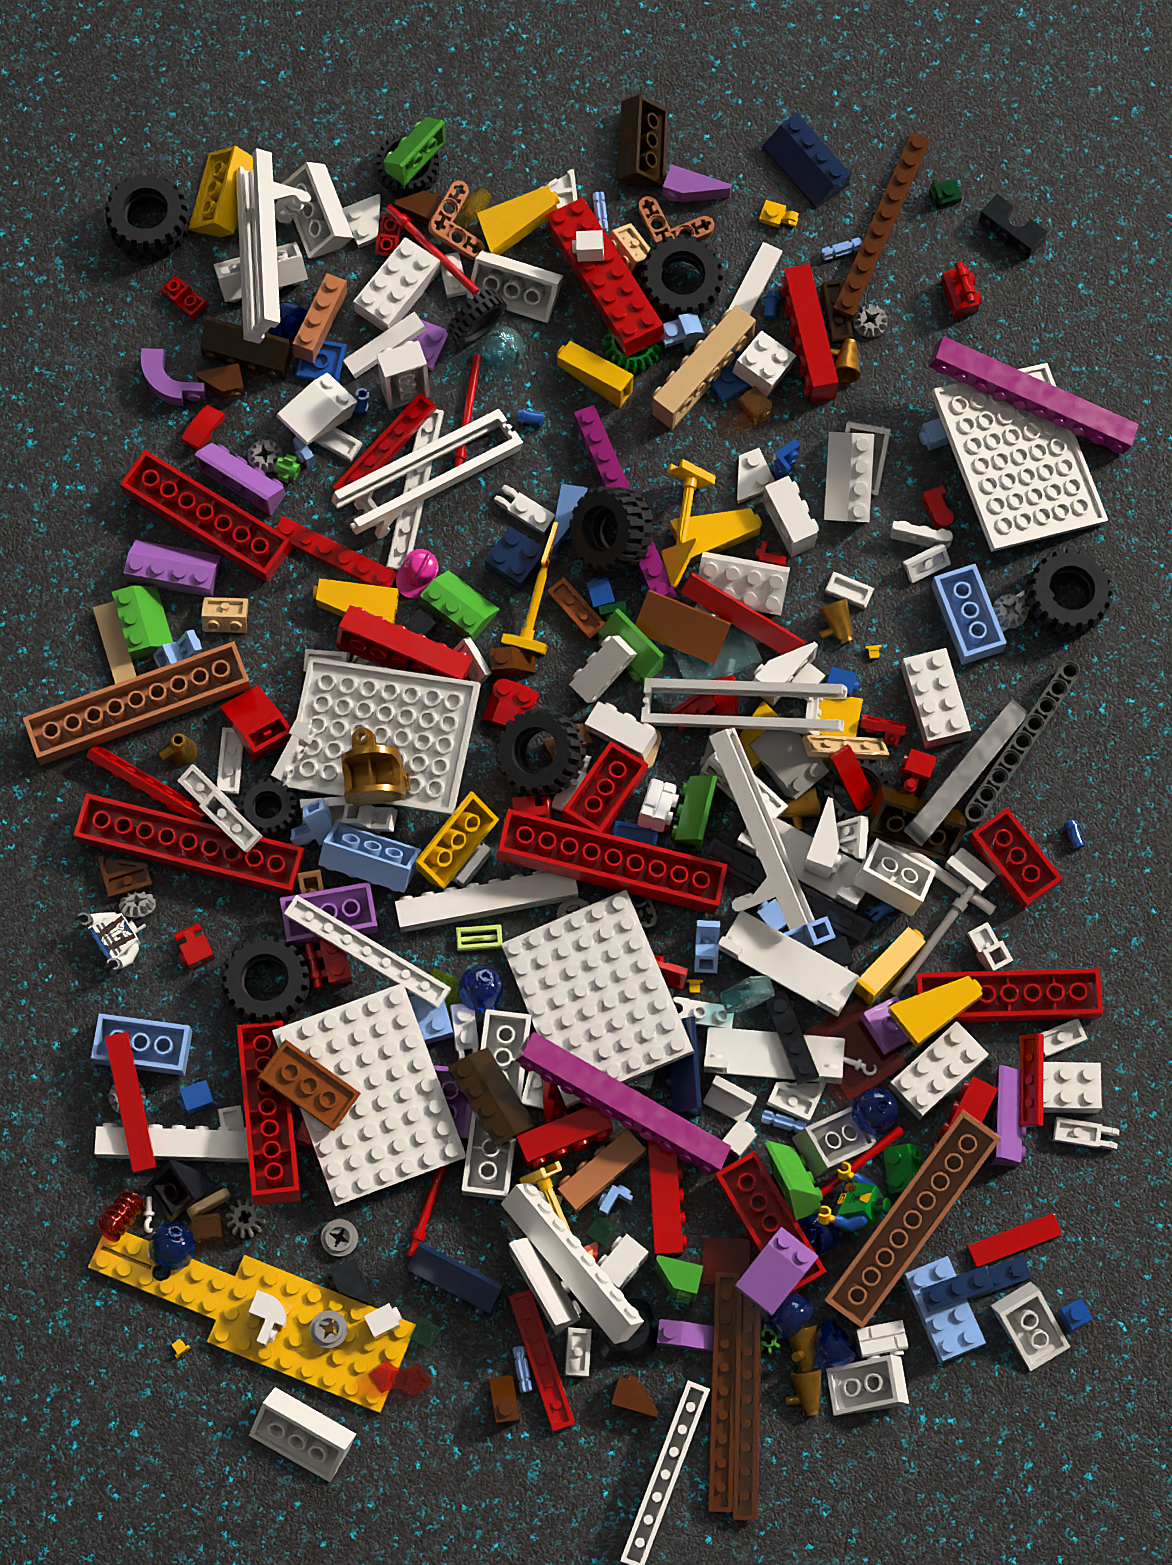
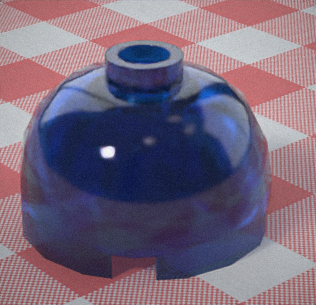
[267,302,308,346]
[458,965,504,1012]
[852,1088,899,1135]
[796,1212,839,1255]
[148,1223,196,1270]
[767,1292,814,1340]
[815,1320,860,1367]

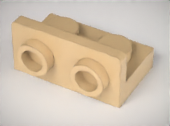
[608,223,650,274]
[201,597,249,633]

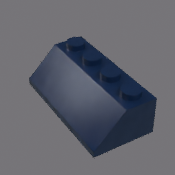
[763,113,851,209]
[665,1016,702,1117]
[407,1242,504,1317]

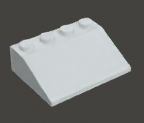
[509,1237,582,1334]

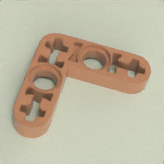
[428,181,485,260]
[638,196,714,244]

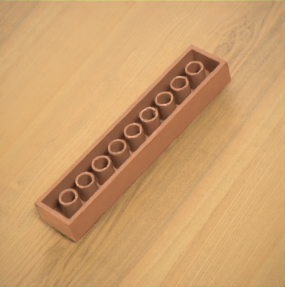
[23,641,251,765]
[825,1109,1001,1329]

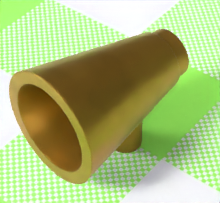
[831,338,861,383]
[819,599,854,644]
[158,733,198,766]
[780,787,822,830]
[785,1325,817,1371]
[786,1369,821,1416]

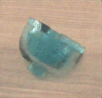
[480,326,524,369]

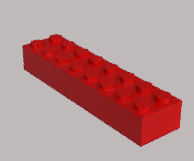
[545,197,665,357]
[120,450,292,583]
[914,968,1103,1023]
[237,1020,301,1206]

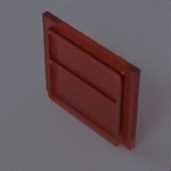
[804,997,907,1101]

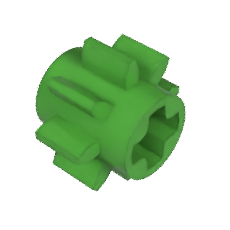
[274,454,301,483]
[761,1324,782,1354]

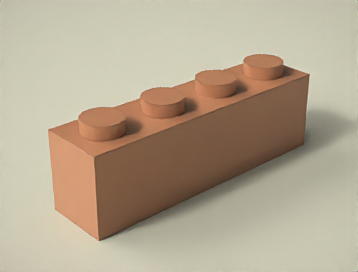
[293,273,347,363]
[558,1129,646,1213]

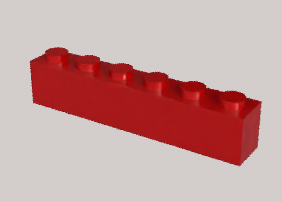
[647,1140,687,1257]

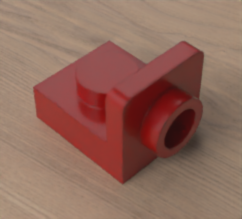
[755,541,787,567]

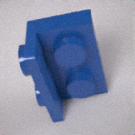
[770,438,800,480]

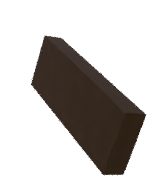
[822,279,854,344]

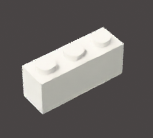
[569,635,638,703]
[585,701,658,761]

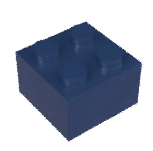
[485,526,545,592]

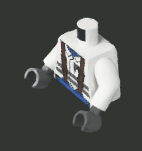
[75,912,146,976]

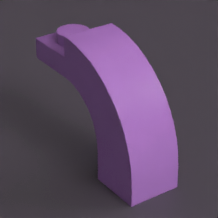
[141,348,206,407]

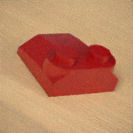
[482,678,539,729]

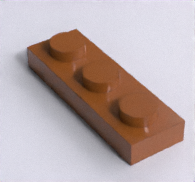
[547,577,605,641]

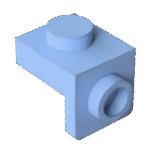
[293,436,315,468]
[597,1185,633,1217]

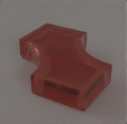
[367,1360,432,1397]

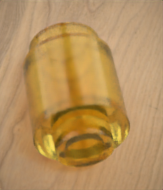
[462,187,492,219]

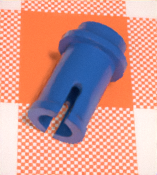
[763,290,781,320]
[354,388,369,414]
[517,408,545,427]
[1063,820,1086,850]
[866,900,895,924]

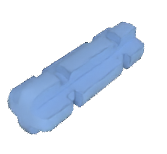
[593,192,608,233]
[821,238,862,261]
[761,1110,806,1133]
[513,1346,532,1393]

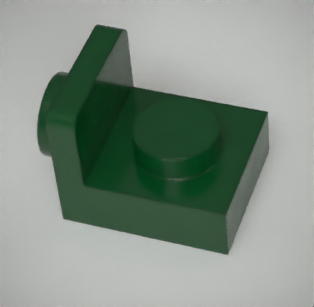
[929,179,962,208]
[598,601,632,622]

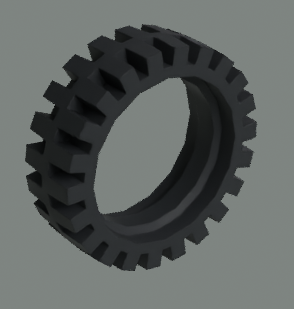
[376,132,440,197]
[446,288,507,347]
[823,759,890,822]

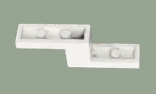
[177,764,262,853]

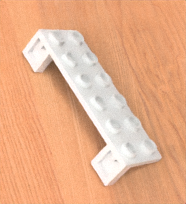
[736,818,866,911]
[718,911,860,1017]
[704,1027,845,1084]

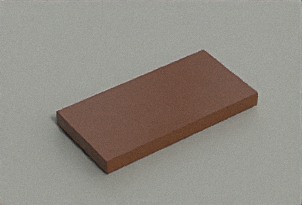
[635,589,731,665]
[258,1039,361,1131]

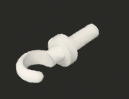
[843,1057,877,1076]
[143,1197,155,1233]

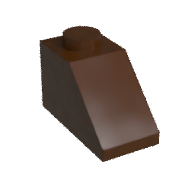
[394,191,444,227]
[196,363,245,400]
[490,647,536,678]
[611,1374,658,1419]
[489,1375,520,1425]

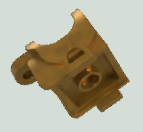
[341,728,411,808]

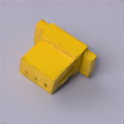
[865,645,882,659]
[686,978,703,993]
[172,1339,191,1358]

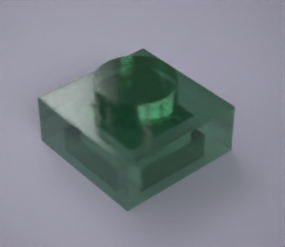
[586,1215,618,1247]
[409,1317,441,1350]

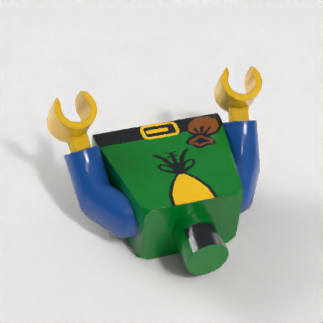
[818,1162,891,1232]

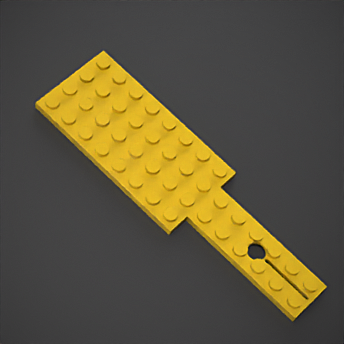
[88,1224,416,1413]

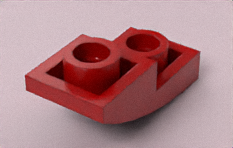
[375,214,402,257]
[160,276,209,320]
[181,404,225,450]
[543,1081,567,1123]

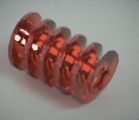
[97,1191,146,1242]

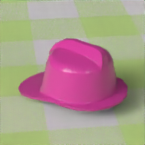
[396,549,438,599]

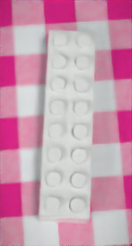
[462,1009,532,1200]

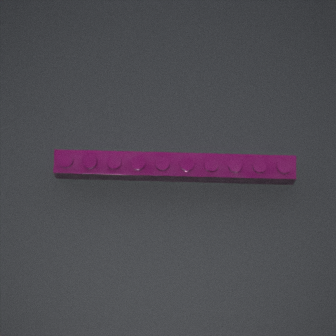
[928,336,1139,454]
[574,405,677,601]
[515,1032,731,1175]

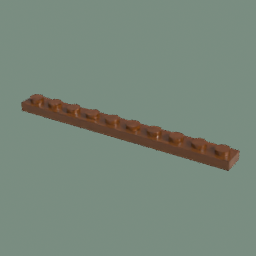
[833,132,931,319]
[709,1272,739,1512]
[733,1280,762,1520]

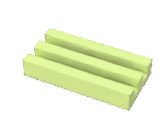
[456,925,503,952]

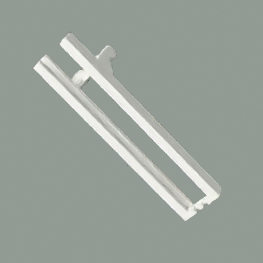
[236,148,311,343]
[331,409,523,539]
[641,678,847,735]
[709,728,815,930]

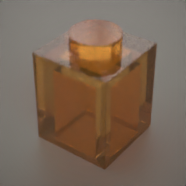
[738,385,772,425]
[188,1213,224,1243]

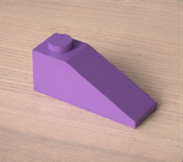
[662,165,732,202]
[657,1319,714,1352]

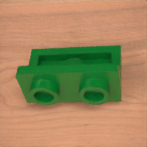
[883,1143,921,1195]

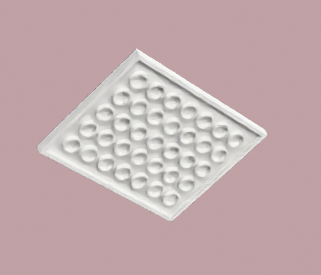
[931,363,1108,552]
[282,657,481,815]
[501,890,695,1108]
[272,983,466,1206]

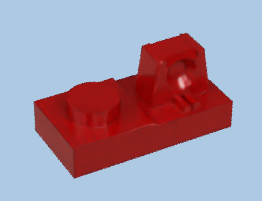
[669,694,718,732]
[860,714,906,746]
[654,955,688,990]

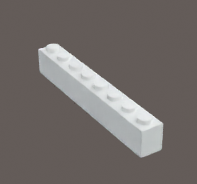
[395,871,578,933]
[94,1123,249,1163]
[501,1182,644,1344]
[620,1381,710,1565]

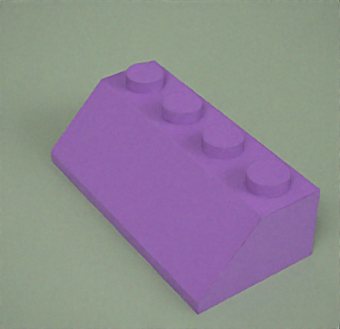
[195,443,285,516]
[123,540,222,598]
[280,882,378,947]
[991,1065,1026,1166]

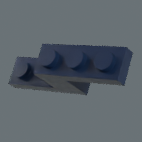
[919,1256,1032,1312]

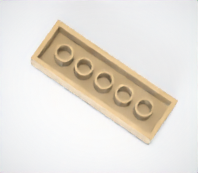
[652,305,756,430]

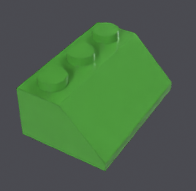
[384,117,446,186]
[420,570,500,642]
[112,586,173,660]
[598,608,664,686]
[671,775,717,851]
[765,1141,823,1220]
[655,1255,703,1305]

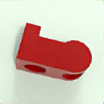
[921,485,954,531]

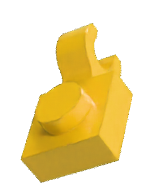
[759,200,799,228]

